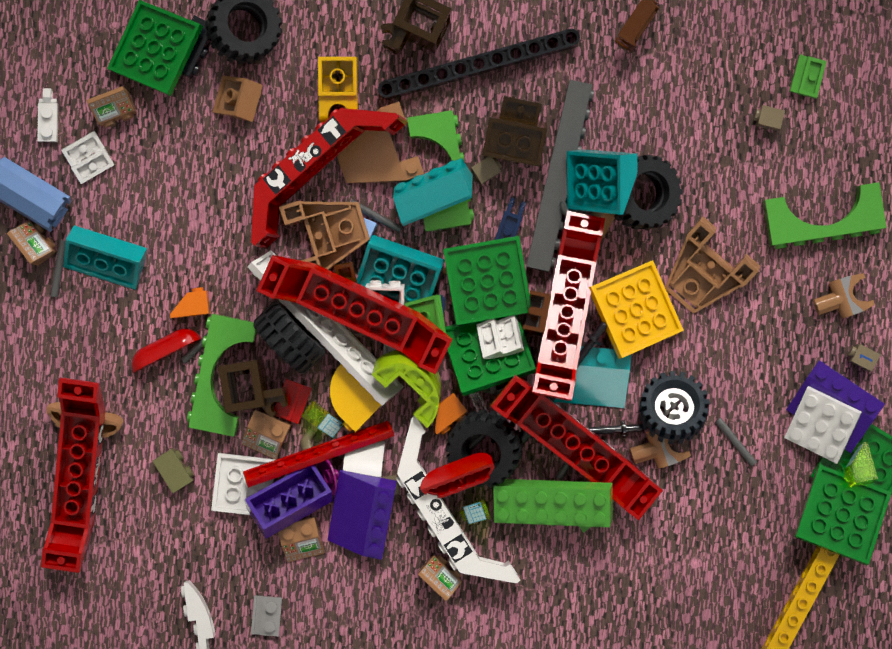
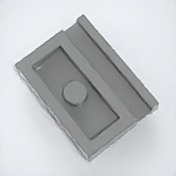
[251,595,282,637]

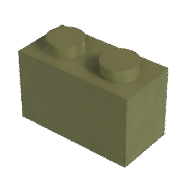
[153,448,195,493]

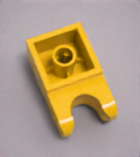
[318,57,358,123]

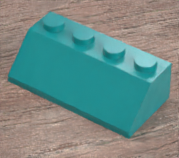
[393,158,473,226]
[63,225,147,290]

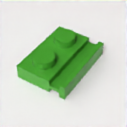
[789,54,827,99]

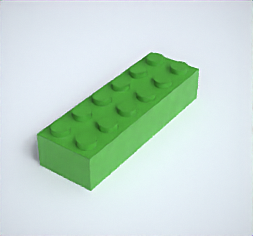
[493,479,613,528]

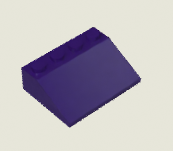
[786,360,885,454]
[327,470,397,560]

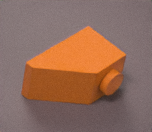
[170,287,211,318]

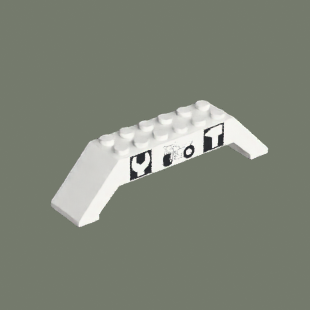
[396,416,520,583]

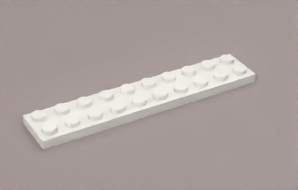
[248,251,403,406]

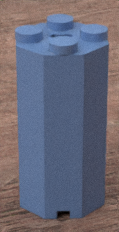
[0,157,71,232]

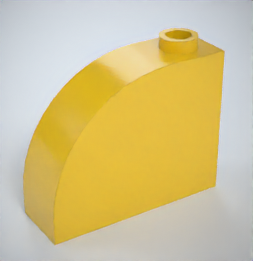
[330,364,381,432]

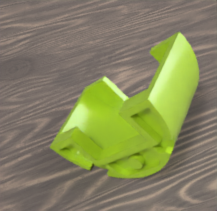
[371,350,442,428]

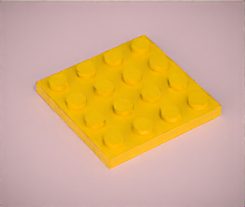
[589,260,684,359]

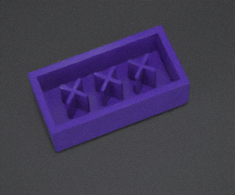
[245,465,333,539]

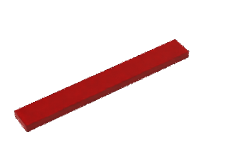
[243,421,395,488]

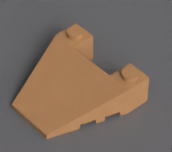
[337,102,424,183]
[279,201,370,270]
[665,216,760,314]

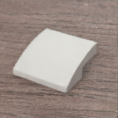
[61,130,114,184]
[476,315,524,359]
[343,441,386,478]

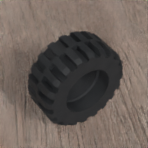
[205,0,283,65]
[614,155,683,229]
[253,301,325,374]
[446,409,523,487]

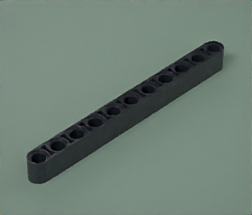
[378,29,580,100]

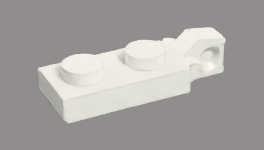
[37,88,58,142]

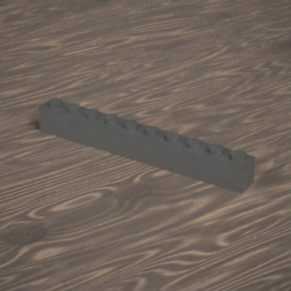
[526,80,594,272]

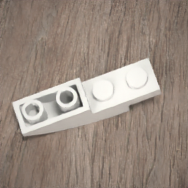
[181,580,216,649]

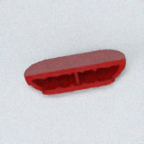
[131,329,202,374]
[420,453,494,498]

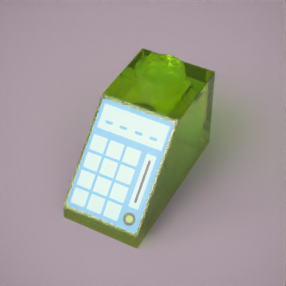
[301,401,343,439]
[844,442,878,487]
[460,498,491,525]

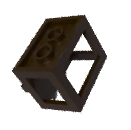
[381,0,452,56]
[482,96,547,167]
[218,360,288,417]

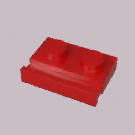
[274,379,312,424]

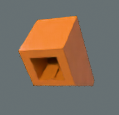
[435,393,467,435]

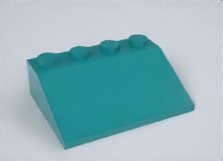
[567,149,637,215]
[357,234,445,303]
[554,346,631,408]

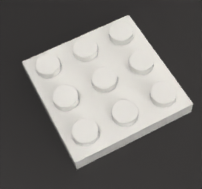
[784,386,862,464]
[211,453,276,515]

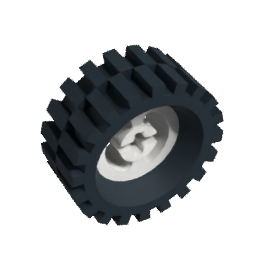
[639,371,710,445]

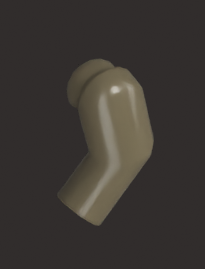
[300,427,316,451]

